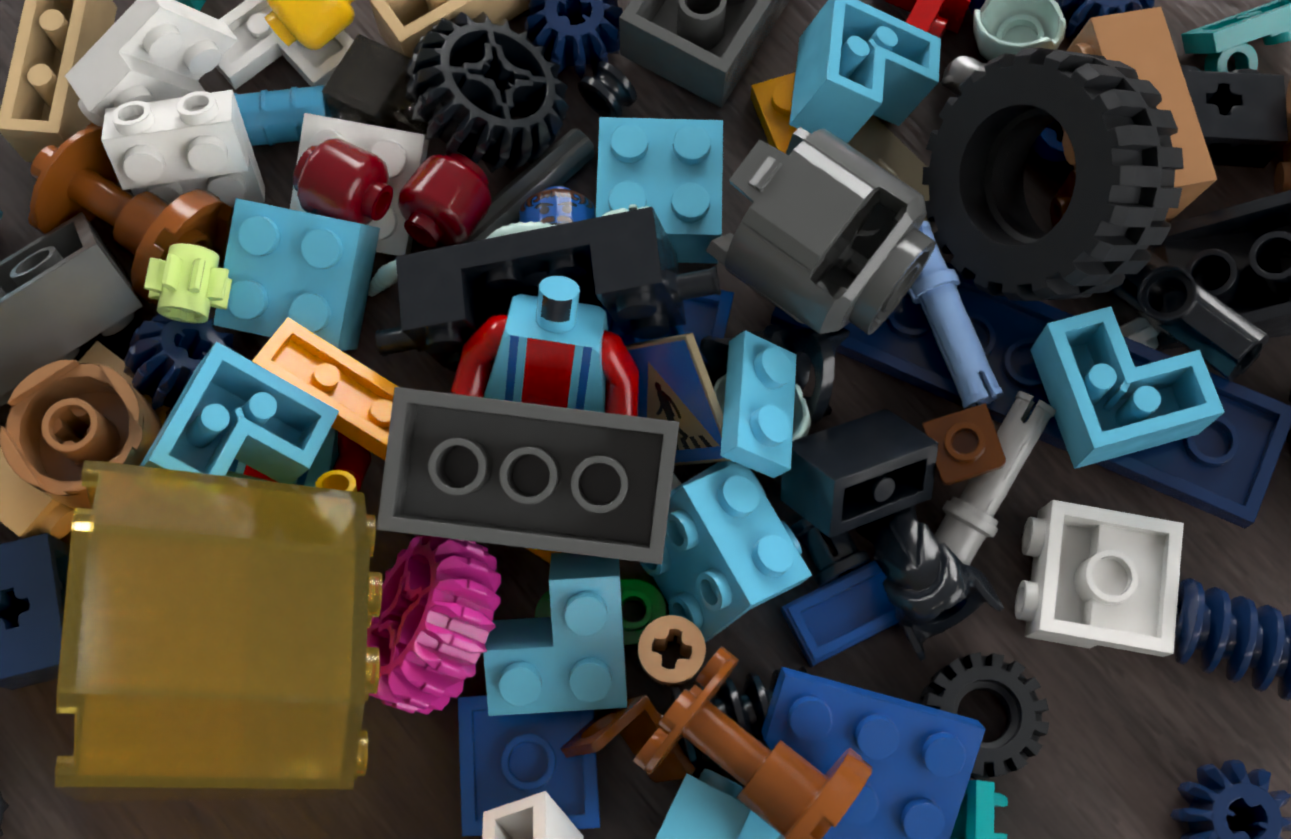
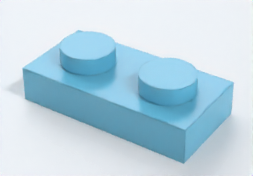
[720,330,797,478]

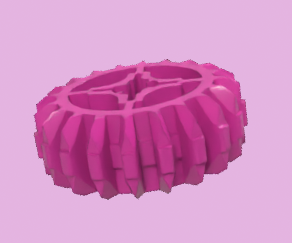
[359,535,501,715]

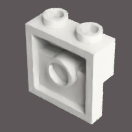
[65,0,237,127]
[101,89,265,207]
[1015,500,1184,657]

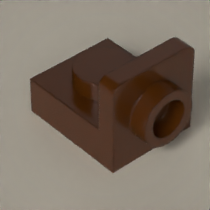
[922,403,1006,485]

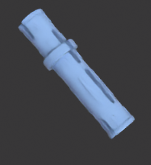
[908,221,1004,410]

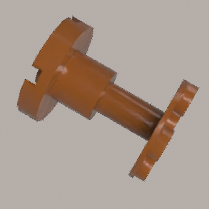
[28,123,233,306]
[633,646,873,839]

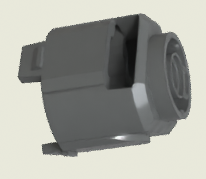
[706,127,936,335]

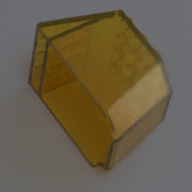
[55,460,382,802]

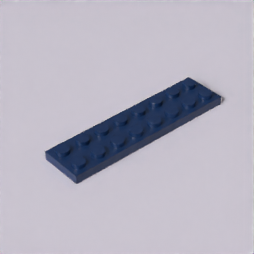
[771,262,1291,529]

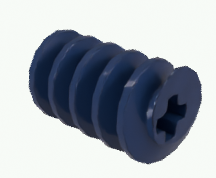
[1174,578,1291,701]

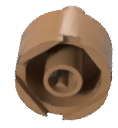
[0,360,162,513]

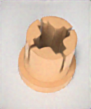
[638,615,706,686]

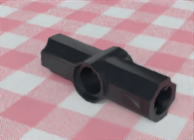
[1109,249,1269,382]

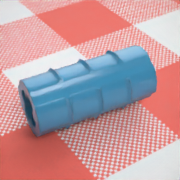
[234,85,333,146]

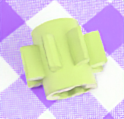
[144,243,232,323]

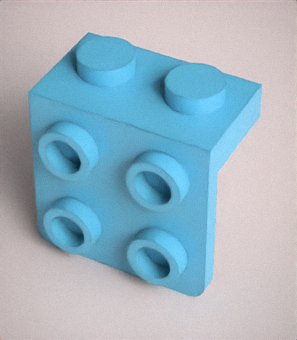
[640,463,812,642]

